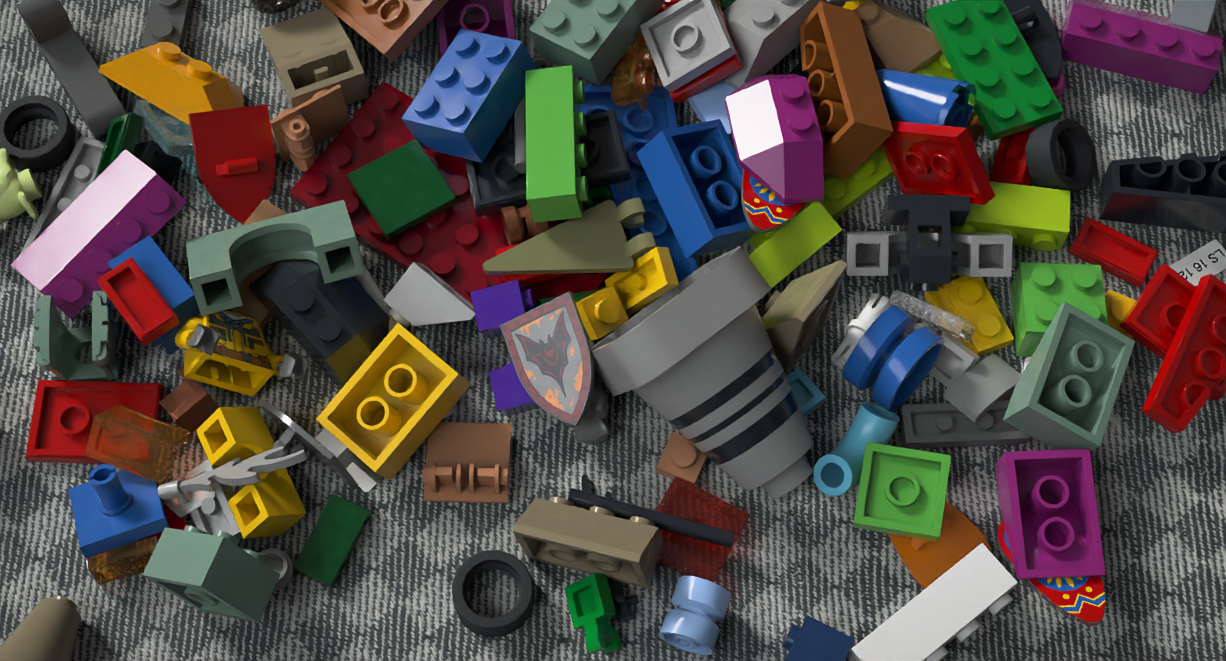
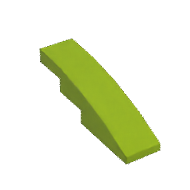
[748,202,842,288]

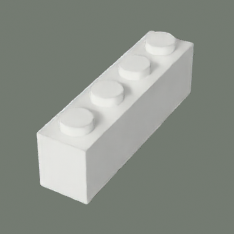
[847,543,1018,661]

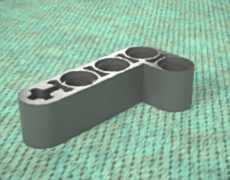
[16,0,127,140]

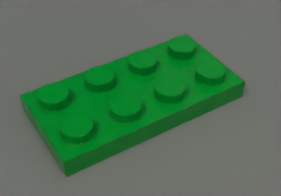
[925,0,1063,141]

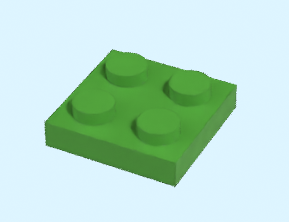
[853,442,951,542]

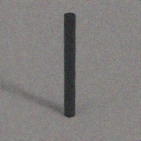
[568,488,735,549]

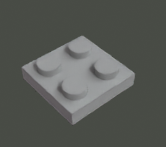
[640,0,737,92]

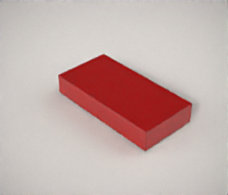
[1068,216,1159,288]
[96,257,180,347]

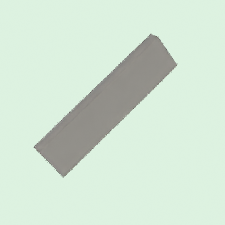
[15,135,105,274]

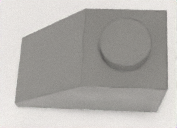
[383,262,476,327]

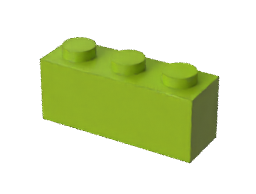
[950,181,1070,252]

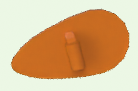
[887,500,992,589]

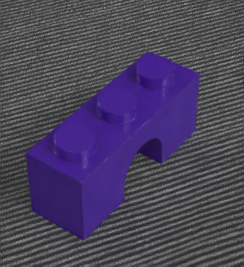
[470,280,541,416]

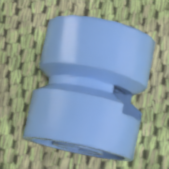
[659,576,732,655]

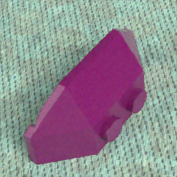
[724,73,824,204]

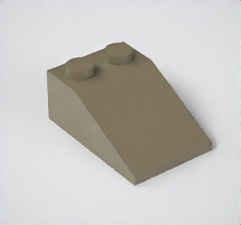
[762,260,848,376]

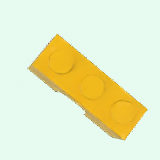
[196,407,306,539]

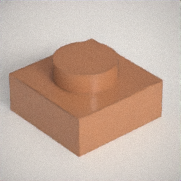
[656,431,708,488]

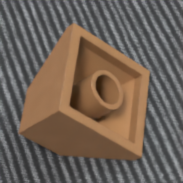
[853,0,943,73]

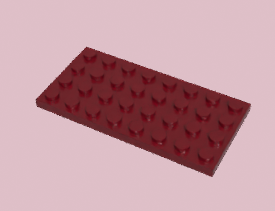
[289,81,629,304]

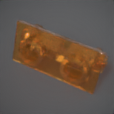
[611,32,656,111]

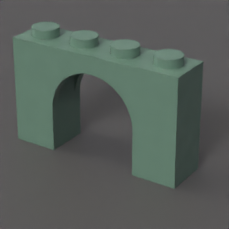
[186,200,365,316]

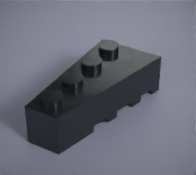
[1099,150,1226,234]

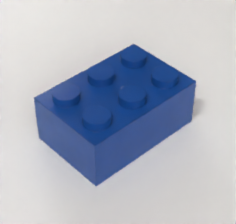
[402,29,538,163]
[636,119,758,259]

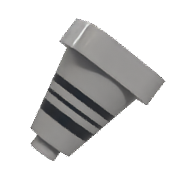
[592,246,814,499]

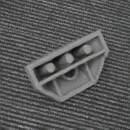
[721,0,845,90]

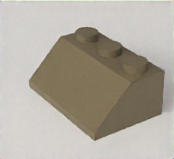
[513,497,663,589]

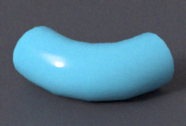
[813,401,900,496]

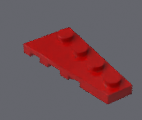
[1141,274,1226,434]

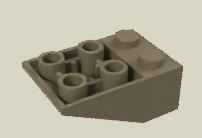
[259,7,369,108]

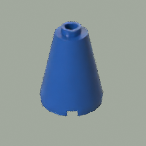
[876,68,976,128]

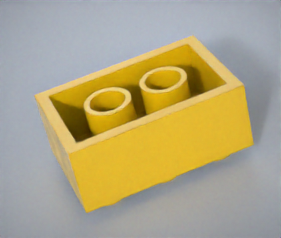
[315,323,472,480]

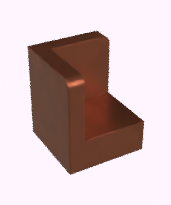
[159,366,219,436]

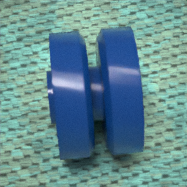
[842,305,945,413]

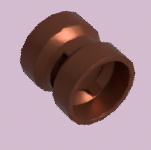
[501,203,549,246]

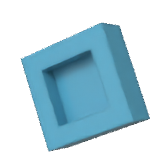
[786,367,826,418]

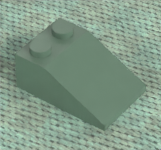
[1003,302,1135,451]

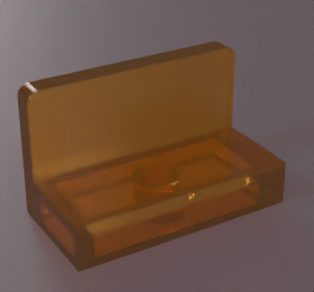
[85,406,191,484]

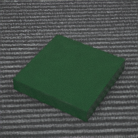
[347,139,456,241]

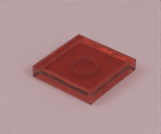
[656,476,750,582]

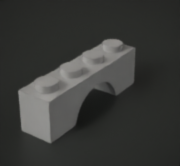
[846,231,1013,277]

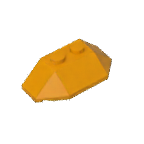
[99,42,244,126]

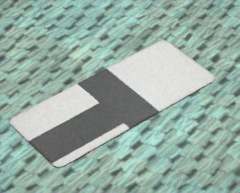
[315,428,383,492]

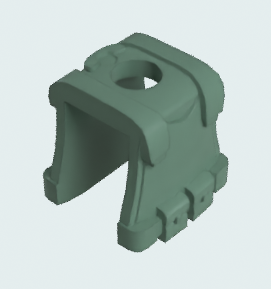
[33,291,119,381]

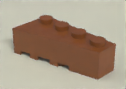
[799,1,894,179]

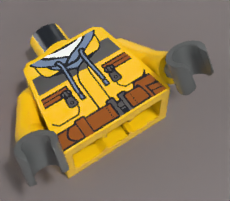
[175,309,310,397]

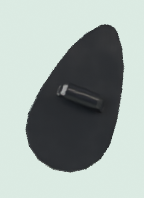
[1003,0,1062,81]

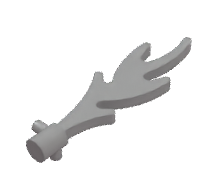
[158,446,308,505]

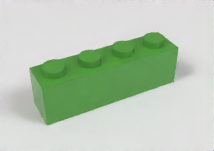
[525,65,589,223]

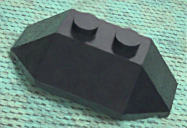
[248,261,390,390]

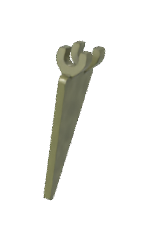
[483,198,656,275]

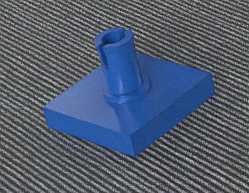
[69,461,169,559]

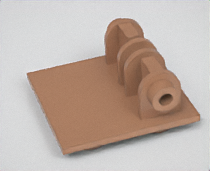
[270,84,349,172]
[422,422,511,504]

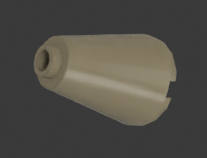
[0,595,82,661]

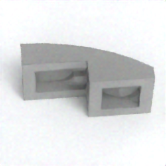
[944,353,1021,423]

